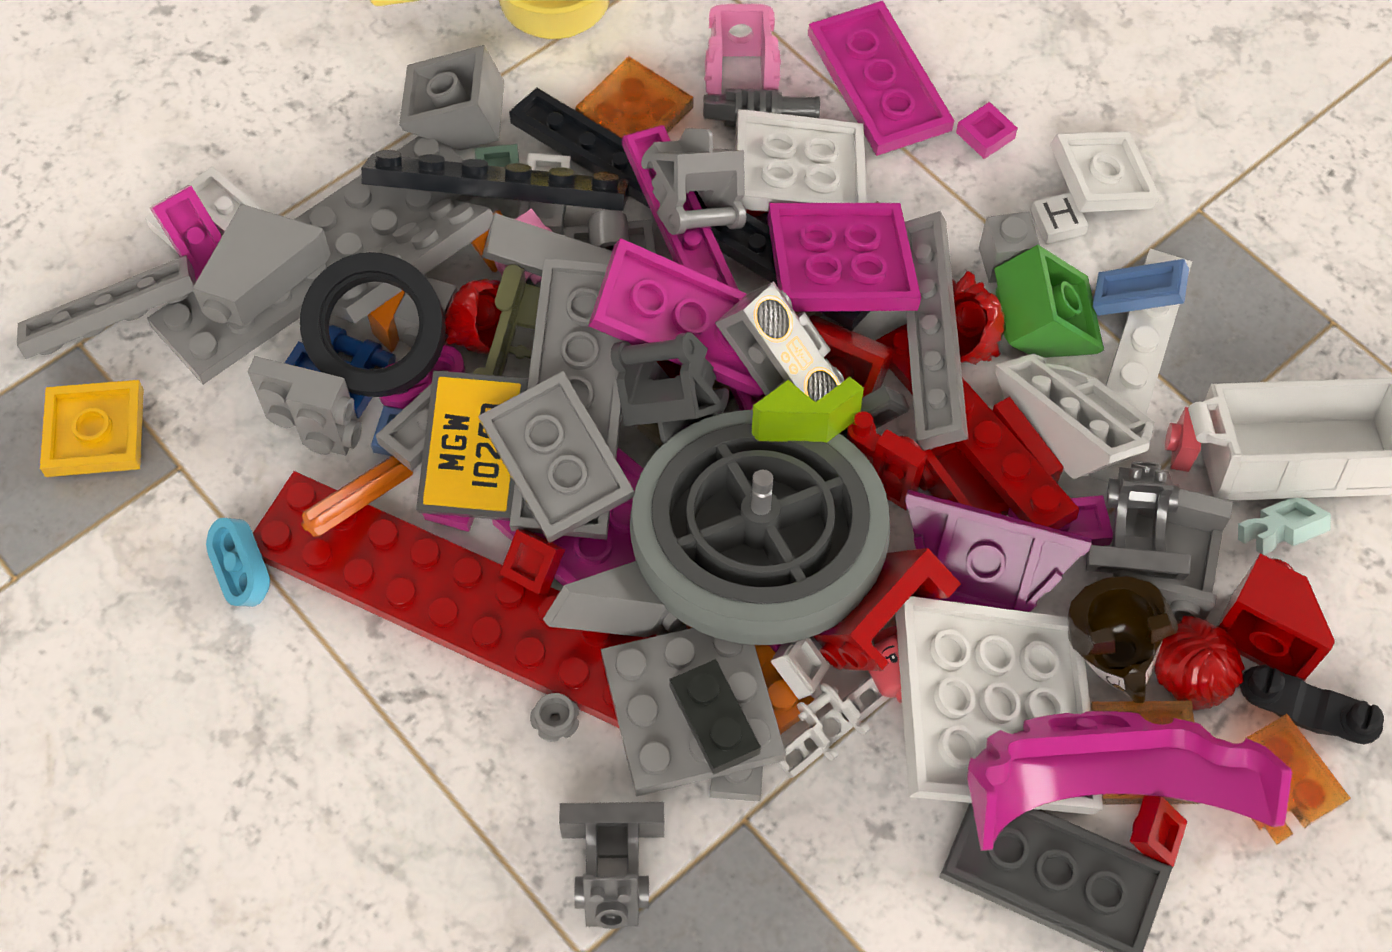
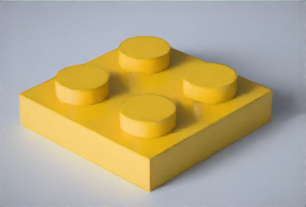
[40,380,144,477]

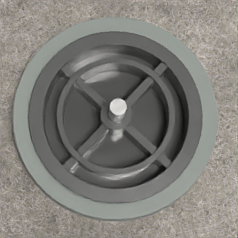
[630,410,890,645]

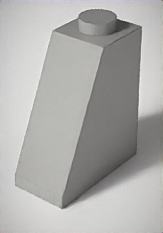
[192,204,331,326]

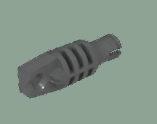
[703,88,820,127]

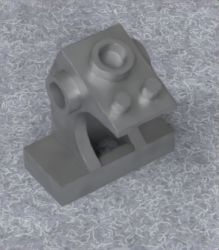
[1085,461,1191,580]
[559,802,664,929]

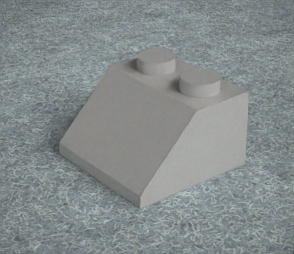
[399,45,504,150]

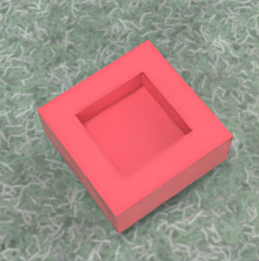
[1165,407,1201,472]

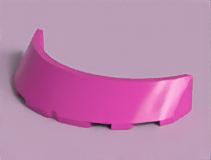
[967,711,1292,851]

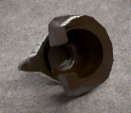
[1068,576,1178,704]

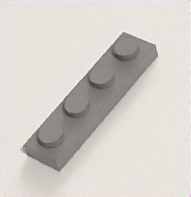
[17,255,196,359]

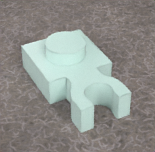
[1238,497,1331,555]

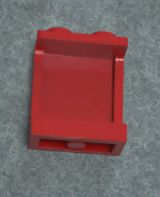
[919,396,1064,516]
[813,548,961,671]

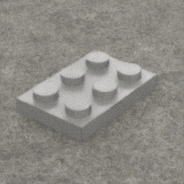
[478,371,634,543]

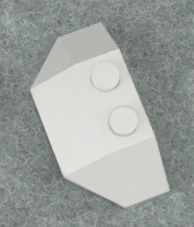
[995,354,1154,479]

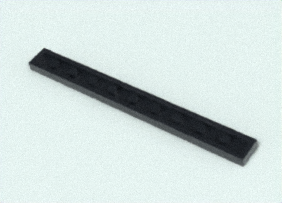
[509,87,870,332]

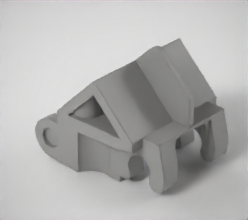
[641,128,746,235]

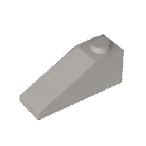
[543,561,685,637]

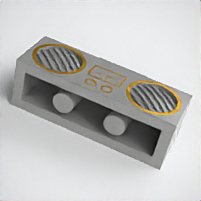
[715,281,844,402]

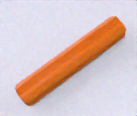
[301,456,413,536]

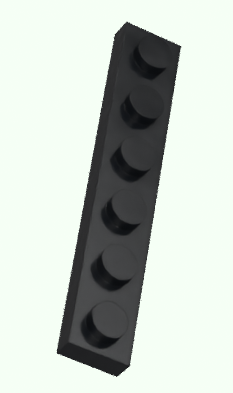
[361,150,630,211]

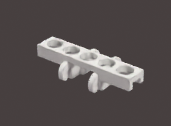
[778,677,889,778]

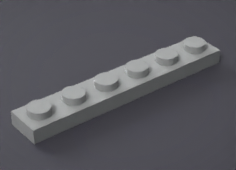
[905,211,968,450]

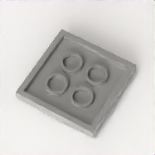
[601,628,786,796]

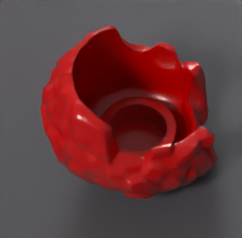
[1154,616,1245,711]

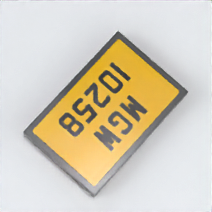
[416,370,528,521]

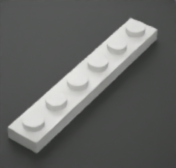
[1087,249,1192,482]

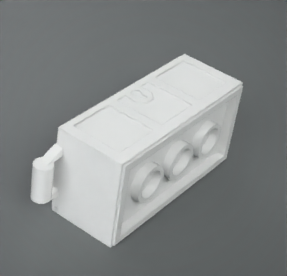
[1188,378,1392,501]

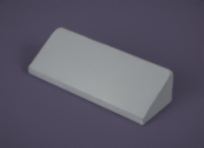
[482,213,612,276]

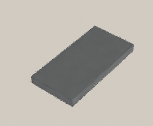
[939,803,1172,952]

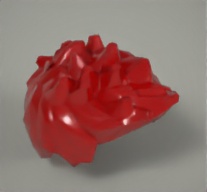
[952,271,1005,365]
[445,279,502,354]

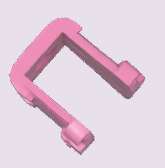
[705,4,781,95]

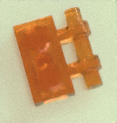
[1243,714,1351,845]

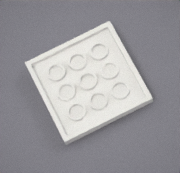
[896,596,1103,815]

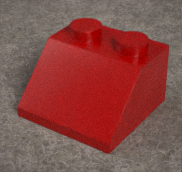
[809,315,896,398]
[1217,553,1335,681]

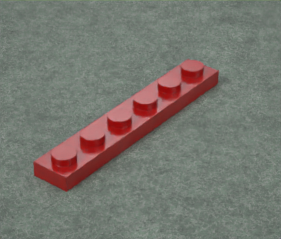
[875,323,1079,530]

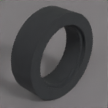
[300,252,446,397]

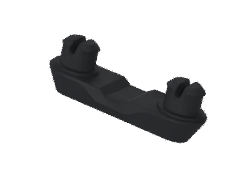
[1240,665,1384,745]

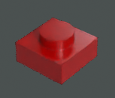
[499,529,565,594]
[1129,795,1188,868]

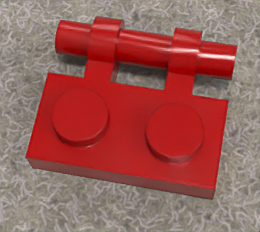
[847,411,928,511]

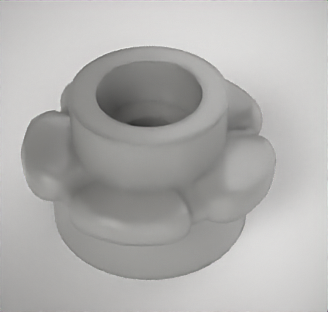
[530,693,579,742]

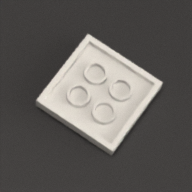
[735,109,867,212]

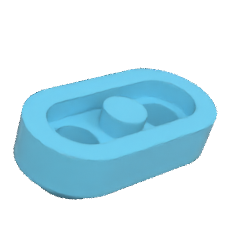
[206,518,270,607]

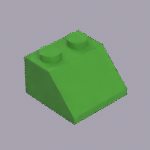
[994,245,1104,358]

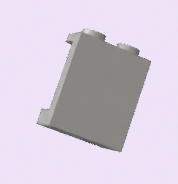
[1113,488,1233,621]

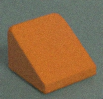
[367,290,405,353]

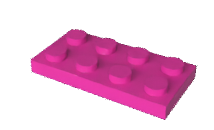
[808,1,955,156]
[588,238,764,398]

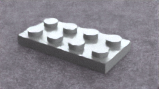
[331,198,494,324]

